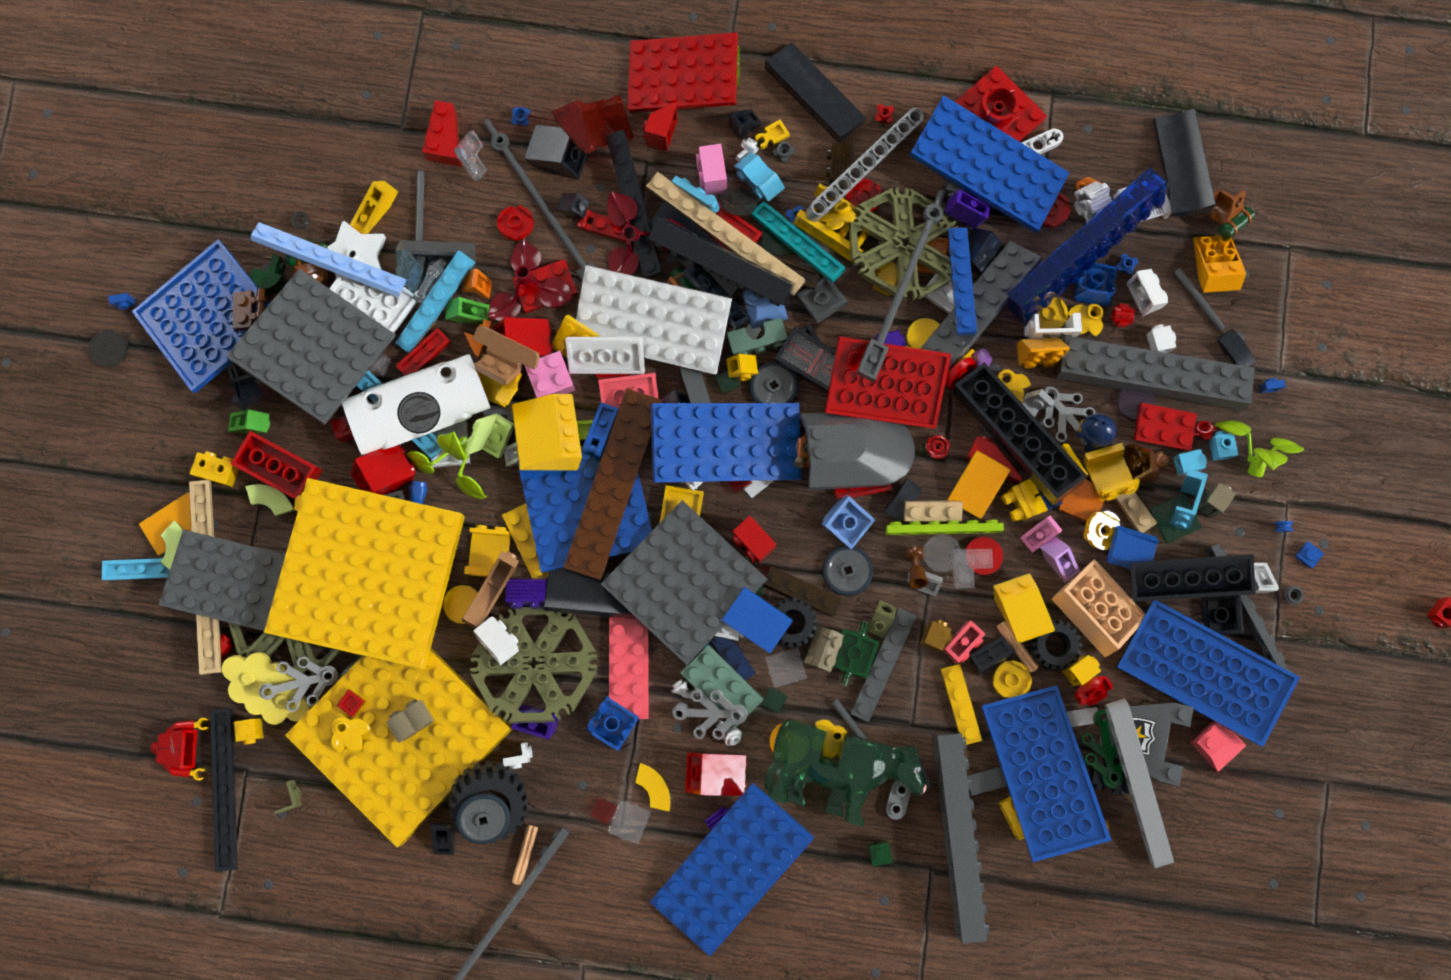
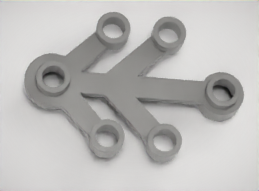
[1042,387,1096,446]
[259,656,338,712]
[672,688,747,740]

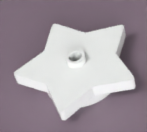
[328,221,386,279]

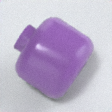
[971,348,992,368]

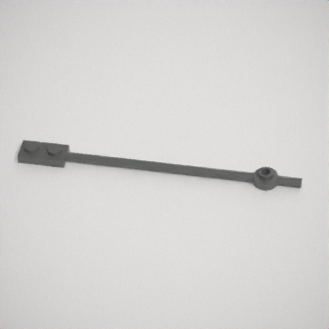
[483,119,595,282]
[856,190,946,382]
[453,827,571,980]

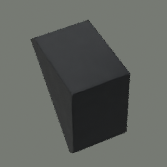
[729,109,762,140]
[430,822,456,855]

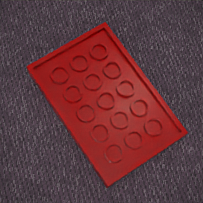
[627,32,738,113]
[824,336,951,429]

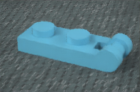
[672,176,720,213]

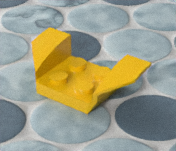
[474,363,522,408]

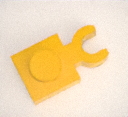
[755,119,790,149]

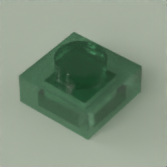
[715,371,740,395]
[761,687,788,713]

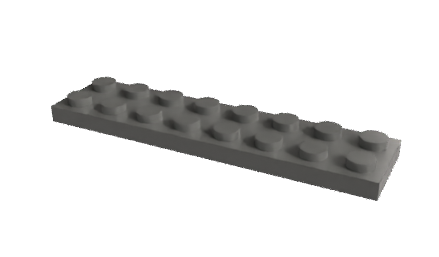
[921,241,1042,370]

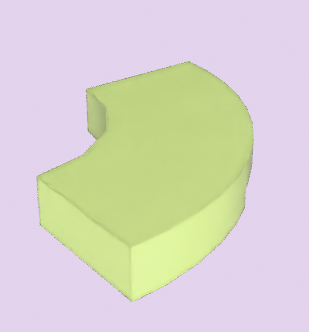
[245,484,295,517]
[161,521,183,570]

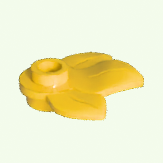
[819,202,856,230]
[1068,304,1103,337]
[997,369,1031,403]
[331,717,370,752]
[809,720,847,759]

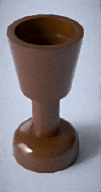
[904,546,928,589]

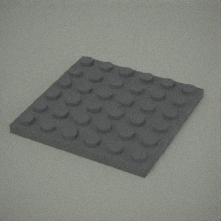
[226,268,395,425]
[601,500,767,666]

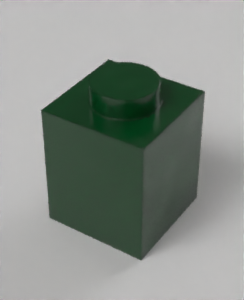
[867,840,893,867]

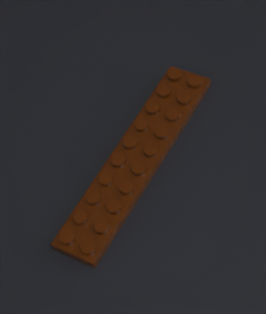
[563,388,663,581]

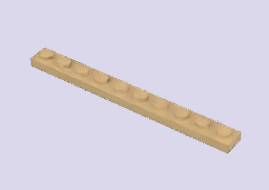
[646,172,805,296]
[189,480,222,675]

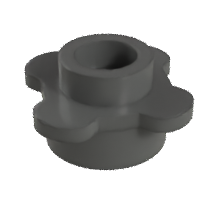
[773,141,795,162]

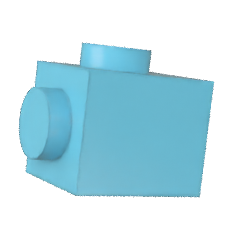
[1209,431,1238,461]
[1173,449,1207,476]

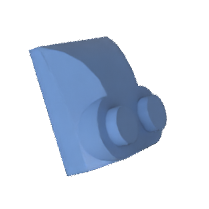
[742,289,788,329]
[822,495,875,550]

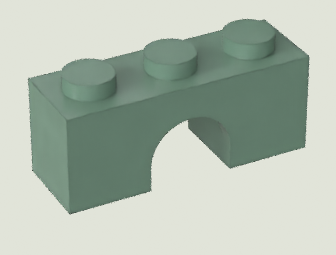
[727,318,787,356]

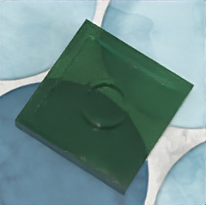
[1149,493,1202,544]

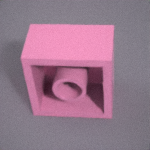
[696,144,727,195]
[525,351,575,398]

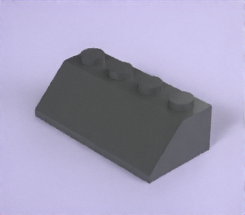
[396,240,476,286]

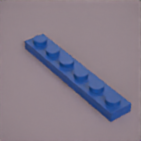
[947,228,977,335]

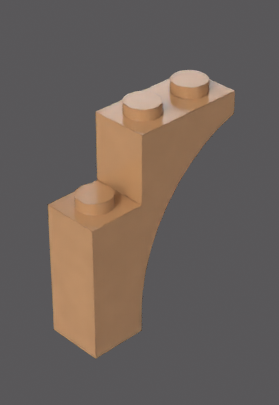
[462,551,519,629]

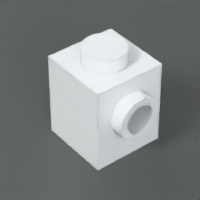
[1147,325,1176,353]

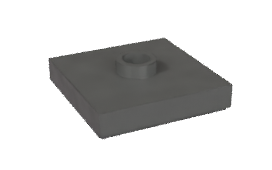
[796,277,848,324]

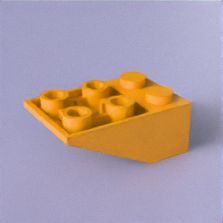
[1193,235,1246,293]
[1017,338,1070,369]

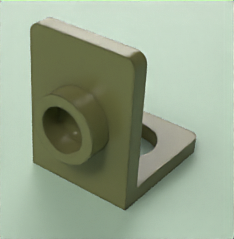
[867,600,897,638]
[274,780,302,814]

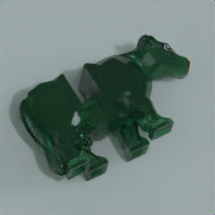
[764,719,926,827]

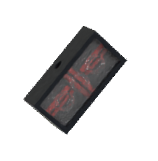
[775,326,836,394]

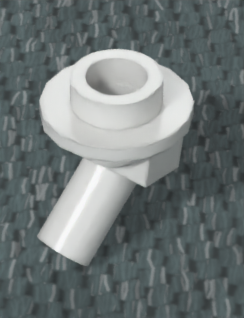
[736,138,759,162]
[671,679,699,699]
[716,720,742,745]

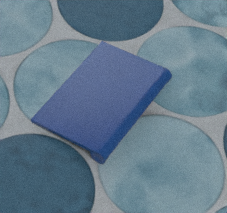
[722,587,793,653]

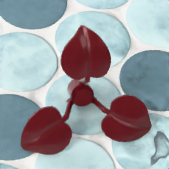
[607,192,684,275]
[487,239,572,322]

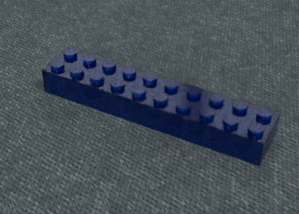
[1006,168,1167,324]

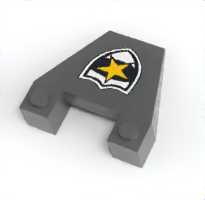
[1099,703,1194,786]

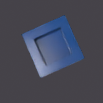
[108,293,136,310]
[1259,378,1286,394]
[1295,541,1324,569]

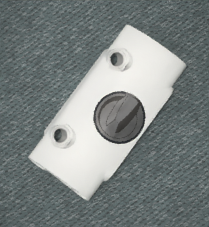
[342,354,490,455]

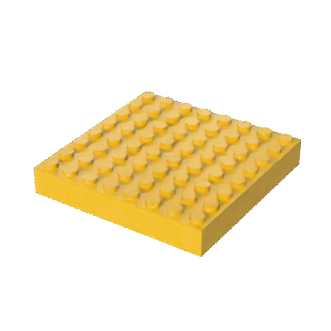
[264,478,465,669]
[285,648,512,847]

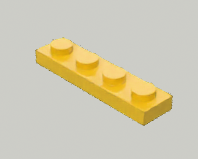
[940,664,982,745]

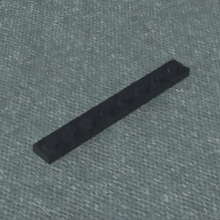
[606,130,663,279]
[210,708,238,872]

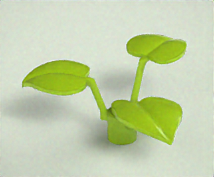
[1214,420,1304,477]
[407,431,487,499]

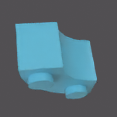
[734,152,785,202]

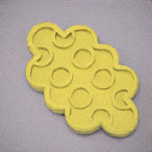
[222,652,311,725]

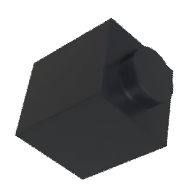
[557,193,590,218]

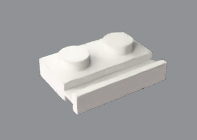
[924,273,954,314]

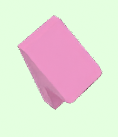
[1020,515,1062,553]

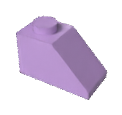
[1040,536,1080,583]

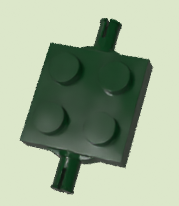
[833,621,880,686]

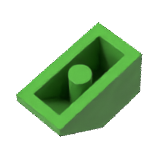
[445,297,490,324]
[228,410,270,434]

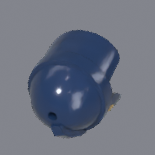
[1077,414,1117,452]

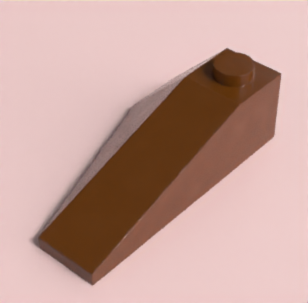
[1124,443,1160,483]

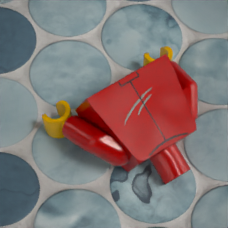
[151,718,210,780]

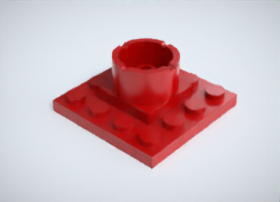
[955,65,1047,142]

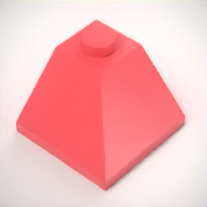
[1190,720,1246,772]

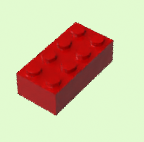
[230,431,323,499]

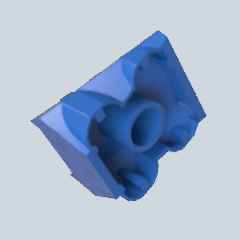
[1074,260,1117,308]
[1106,525,1159,571]
[586,696,639,751]

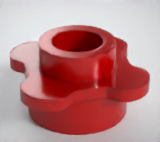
[875,104,895,123]
[1194,421,1216,440]

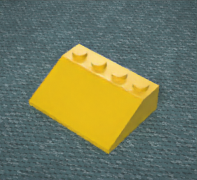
[512,394,582,470]

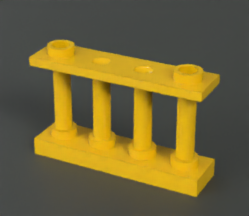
[793,183,869,263]

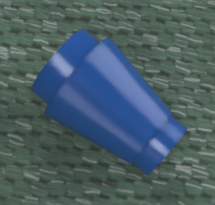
[409,481,428,504]

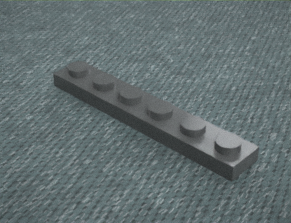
[850,608,916,722]

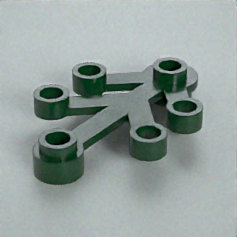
[1080,710,1123,788]

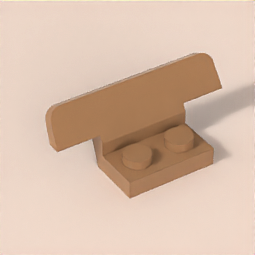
[473,326,540,385]

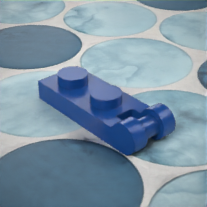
[582,402,619,458]

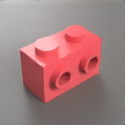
[942,620,985,663]

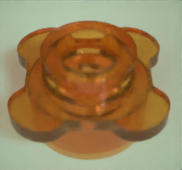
[1154,450,1170,468]

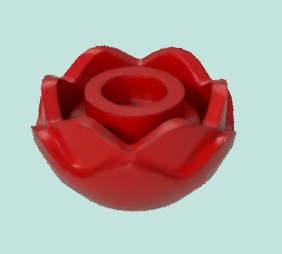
[926,435,950,459]

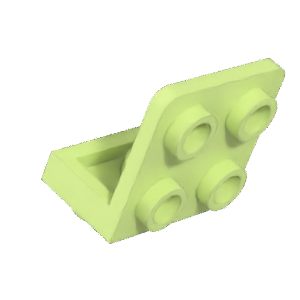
[465,413,514,458]

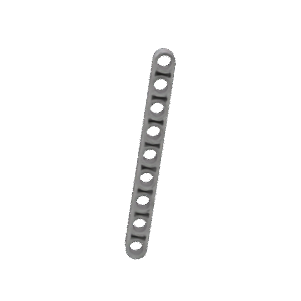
[805,108,924,222]
[1105,698,1174,869]

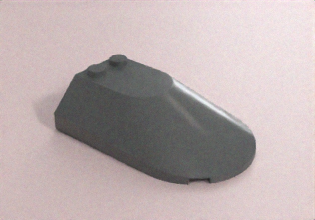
[799,413,915,491]

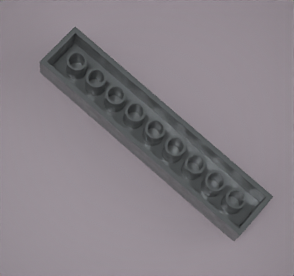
[1055,336,1255,411]
[932,733,990,944]

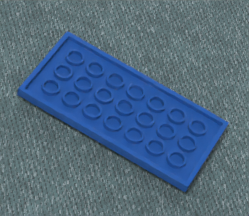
[909,95,1070,233]
[651,403,801,483]
[1117,600,1300,747]
[981,685,1111,863]
[650,783,814,956]

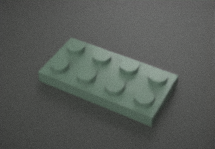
[680,644,764,727]

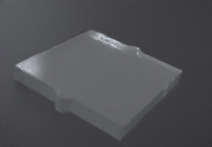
[765,647,807,688]
[608,800,651,845]

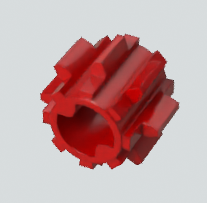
[1111,303,1135,327]

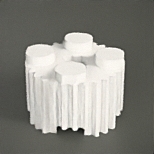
[1074,182,1116,226]

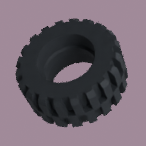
[449,762,528,844]

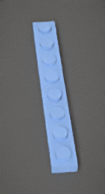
[251,222,406,297]

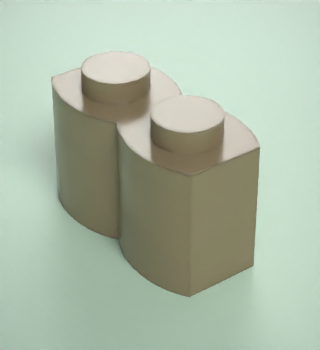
[386,699,435,743]

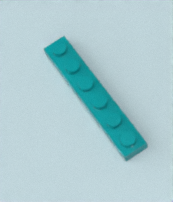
[751,201,845,283]

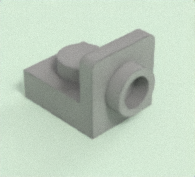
[1022,389,1054,417]

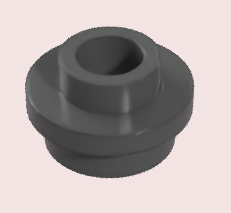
[1283,586,1304,605]

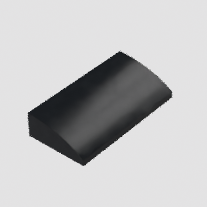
[682,264,750,330]

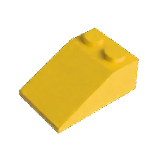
[993,573,1055,643]

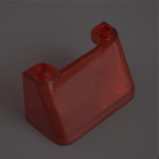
[552,95,634,153]

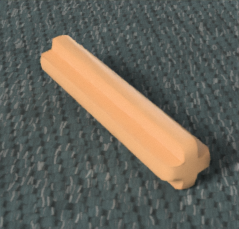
[997,621,1039,673]
[512,825,538,885]

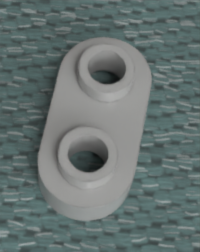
[885,780,911,820]

